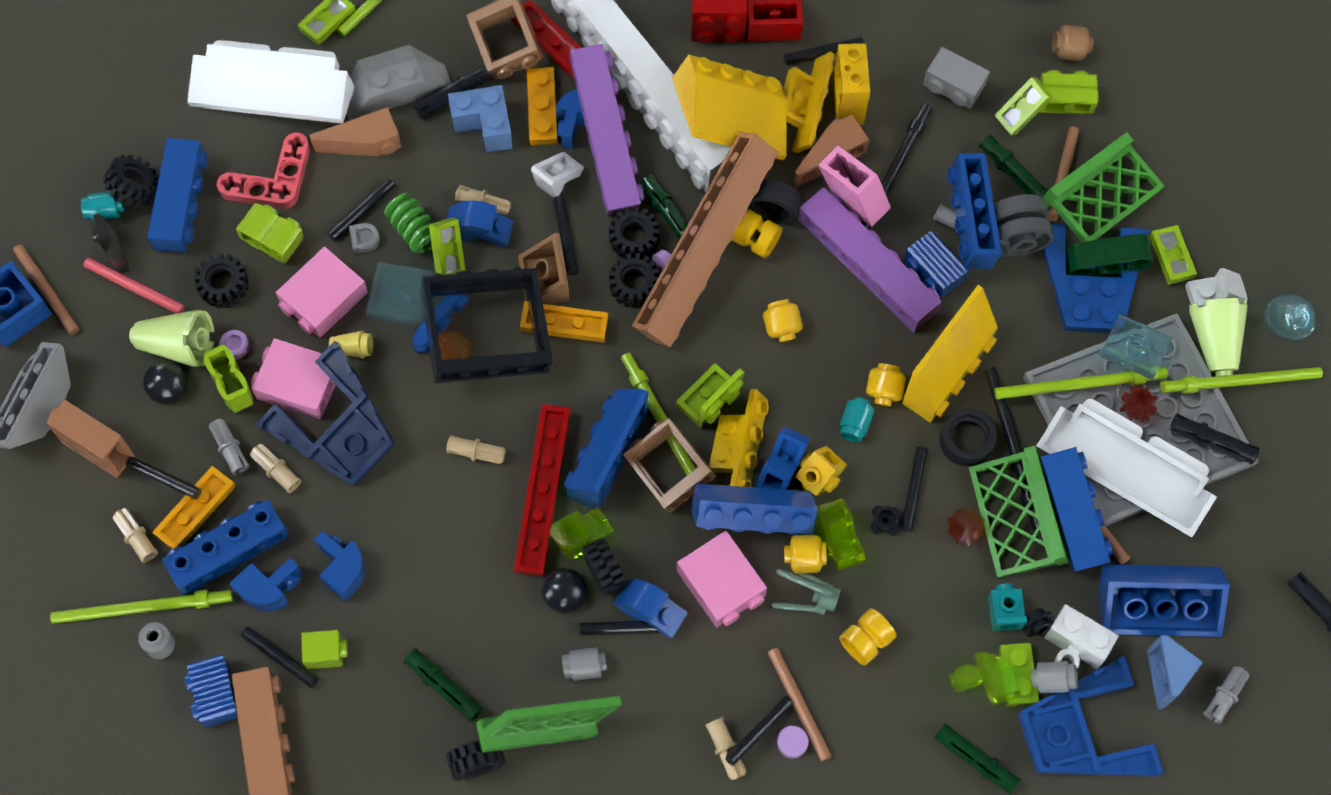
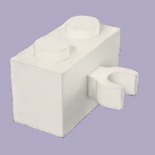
[1045,604,1119,669]

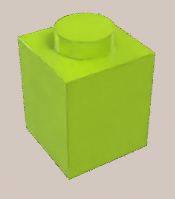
[302,630,348,670]

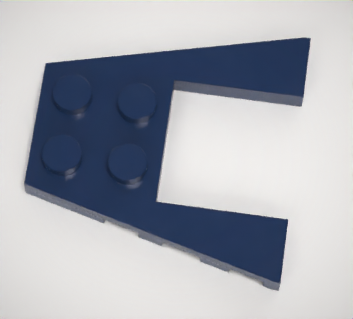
[256,341,396,486]

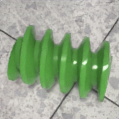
[384,193,433,254]

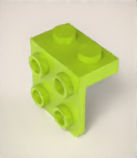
[675,363,744,428]

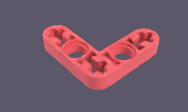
[216,133,310,209]

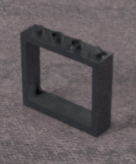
[420,267,553,383]

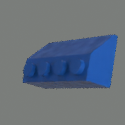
[564,389,649,512]
[1099,564,1230,637]

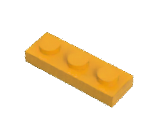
[527,67,557,145]
[520,301,609,343]
[152,466,236,549]

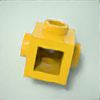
[795,446,847,496]

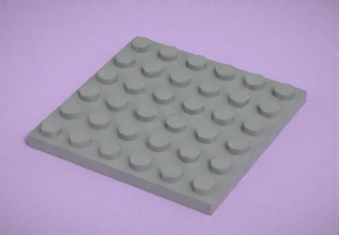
[1023,313,1259,527]

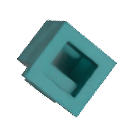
[988,584,1027,631]

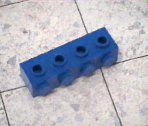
[147,138,208,253]
[947,153,1002,270]
[1039,447,1113,572]
[691,483,817,535]
[162,499,290,596]

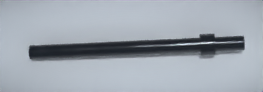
[861,103,932,230]
[985,367,1039,531]

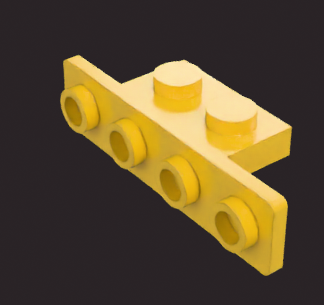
[783,52,835,154]
[709,389,769,487]

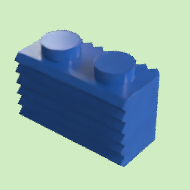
[904,231,969,299]
[184,654,238,727]

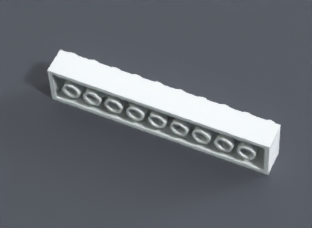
[551,0,731,193]

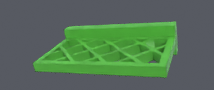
[1043,132,1165,242]
[969,446,1069,579]
[476,696,622,753]

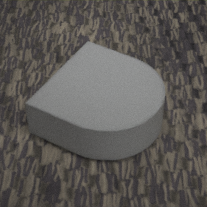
[349,223,380,255]

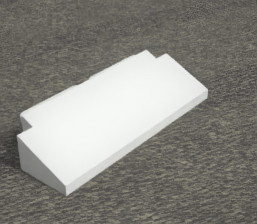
[187,40,355,124]
[1037,399,1217,537]

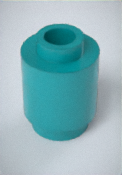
[81,191,125,222]
[839,397,875,443]

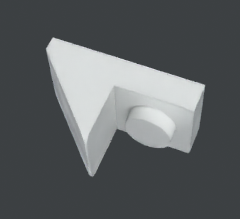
[531,151,584,198]
[1185,268,1248,308]

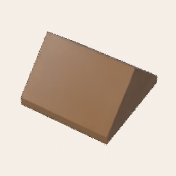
[518,233,569,304]

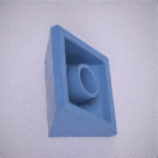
[1147,635,1203,710]

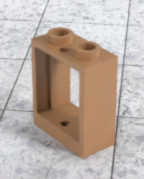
[466,0,544,80]
[623,418,716,513]

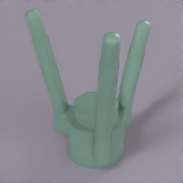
[771,569,841,615]

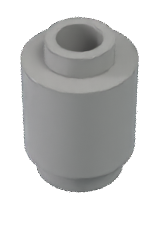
[138,622,175,659]
[562,647,607,681]
[1032,661,1078,693]

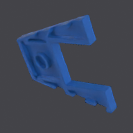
[1041,223,1149,334]
[1018,656,1164,776]

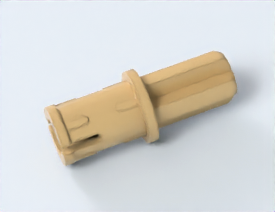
[455,185,511,215]
[446,435,506,464]
[250,444,302,494]
[113,508,158,563]
[705,717,746,780]

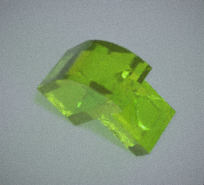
[816,498,866,570]
[550,507,614,560]
[948,652,1022,706]

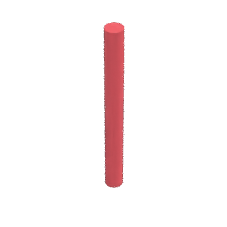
[83,257,185,314]

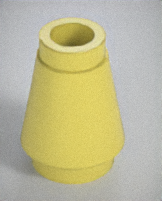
[329,330,374,359]

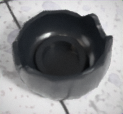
[143,360,189,404]
[541,568,588,614]

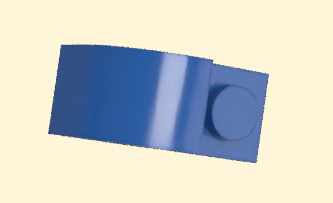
[556,89,586,149]
[447,200,513,248]
[755,426,810,490]
[314,531,365,602]
[229,558,303,612]
[613,579,688,638]

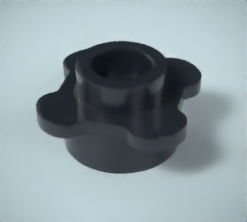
[870,505,901,536]
[1025,608,1053,637]

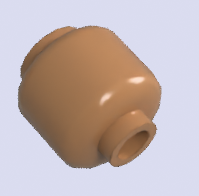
[1051,24,1094,62]

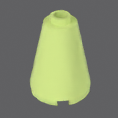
[1189,298,1248,376]
[129,310,214,367]

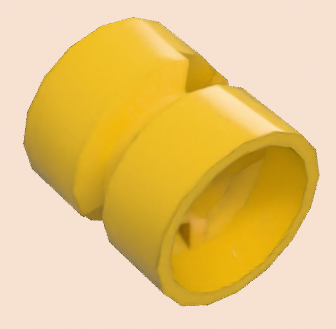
[732,209,783,259]
[839,608,897,666]

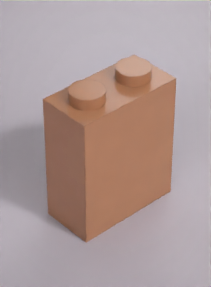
[46,400,135,479]

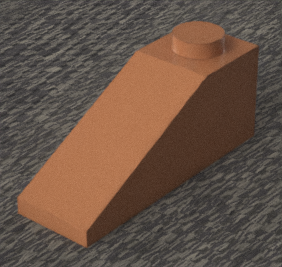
[309,107,402,157]
[793,115,869,188]

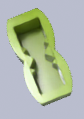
[236,203,304,264]
[204,345,254,413]

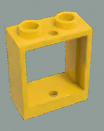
[833,44,870,125]

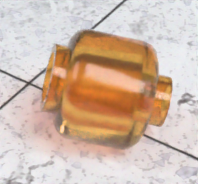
[438,330,473,360]

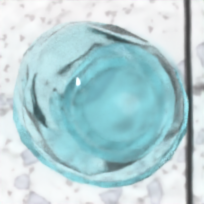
[1264,293,1316,341]

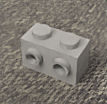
[923,47,990,109]

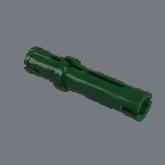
[978,134,1048,197]
[640,174,688,240]
[403,648,483,722]
[934,723,1021,795]

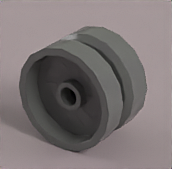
[994,194,1054,258]

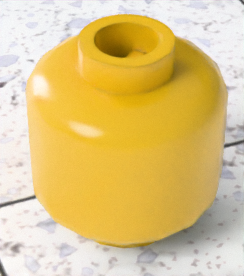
[763,299,803,343]
[866,363,906,407]
[784,535,827,573]

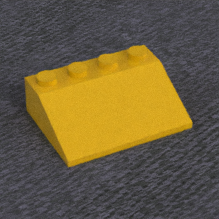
[672,54,786,160]
[902,285,998,423]

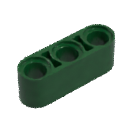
[1067,234,1153,277]

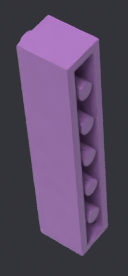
[570,44,644,216]
[798,187,942,333]

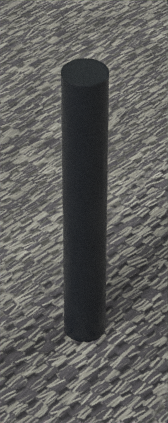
[784,37,864,65]
[327,178,395,241]
[553,196,578,275]
[901,446,928,532]
[126,456,201,499]
[580,621,659,635]
[241,626,319,688]
[725,696,793,766]

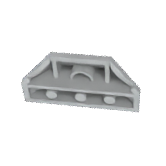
[347,45,451,121]
[0,342,71,449]

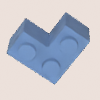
[448,85,513,153]

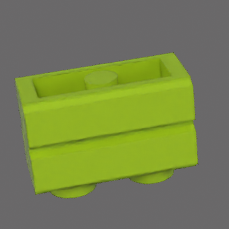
[1039,70,1098,114]

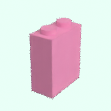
[819,145,891,227]
[276,246,368,338]
[251,338,336,420]
[676,531,767,628]

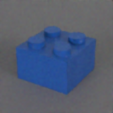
[0,261,52,348]

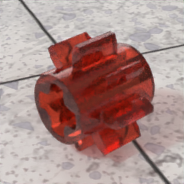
[1120,385,1158,423]
[947,507,985,546]

